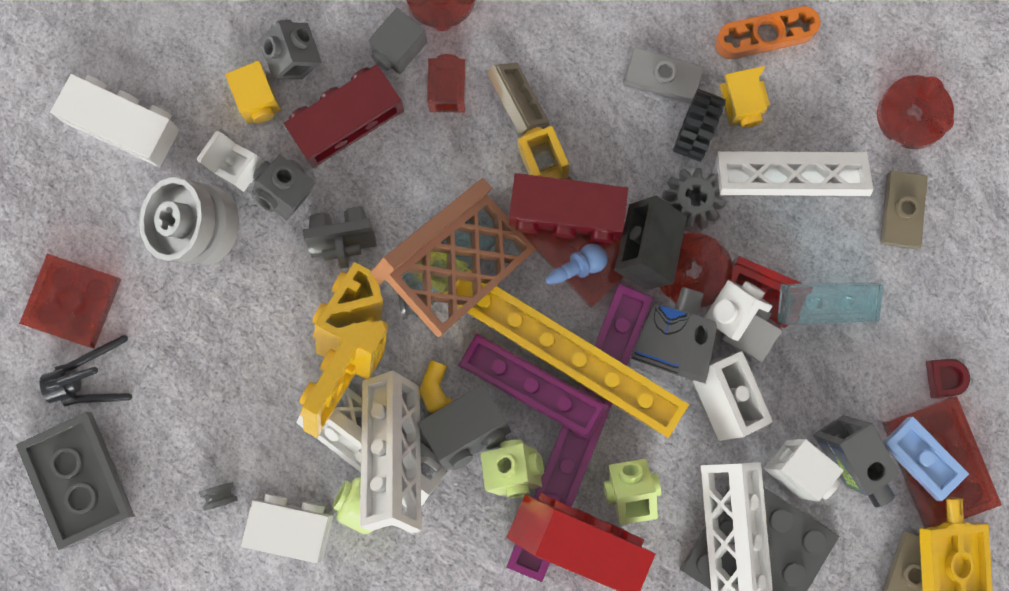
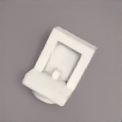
[197,131,264,192]
[704,280,772,341]

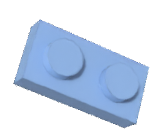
[883,417,969,501]

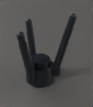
[39,335,132,407]

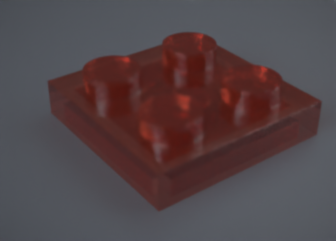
[19,253,121,349]

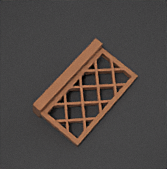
[370,178,536,338]

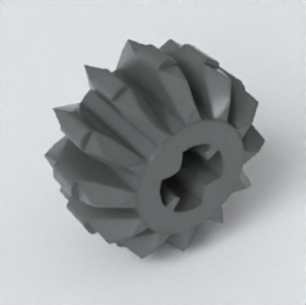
[661,167,726,231]

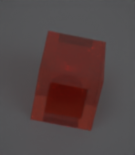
[427,54,466,113]

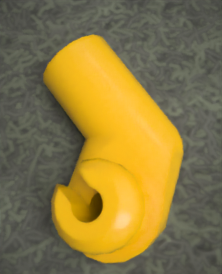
[419,360,452,414]

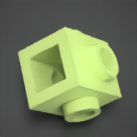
[480,440,544,498]
[603,458,661,525]

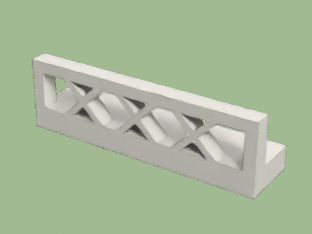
[712,151,874,196]
[360,370,421,533]
[296,388,449,507]
[701,462,773,591]

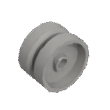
[139,177,239,266]

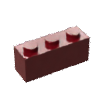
[283,65,404,168]
[509,173,629,243]

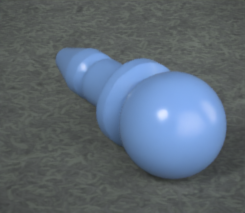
[545,243,608,284]

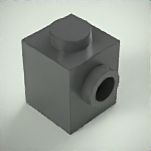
[368,8,428,74]

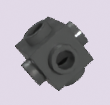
[259,19,322,79]
[252,154,315,221]

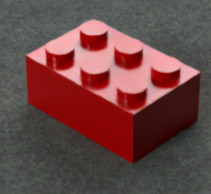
[506,493,656,591]

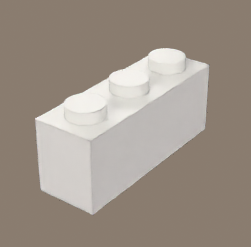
[50,74,180,168]

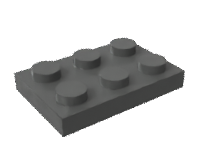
[16,412,135,550]

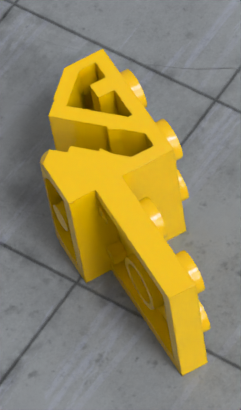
[299,262,388,438]

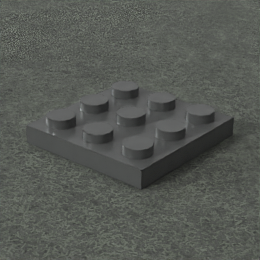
[680,487,840,591]

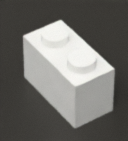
[693,351,773,441]
[763,439,844,501]
[241,493,334,563]

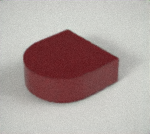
[926,359,970,398]

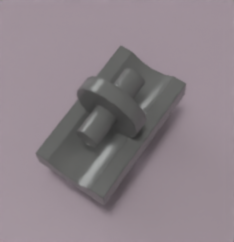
[303,206,377,269]

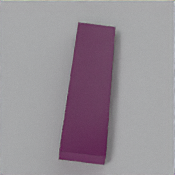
[458,333,608,440]

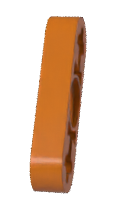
[715,6,821,59]

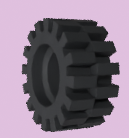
[673,89,726,162]

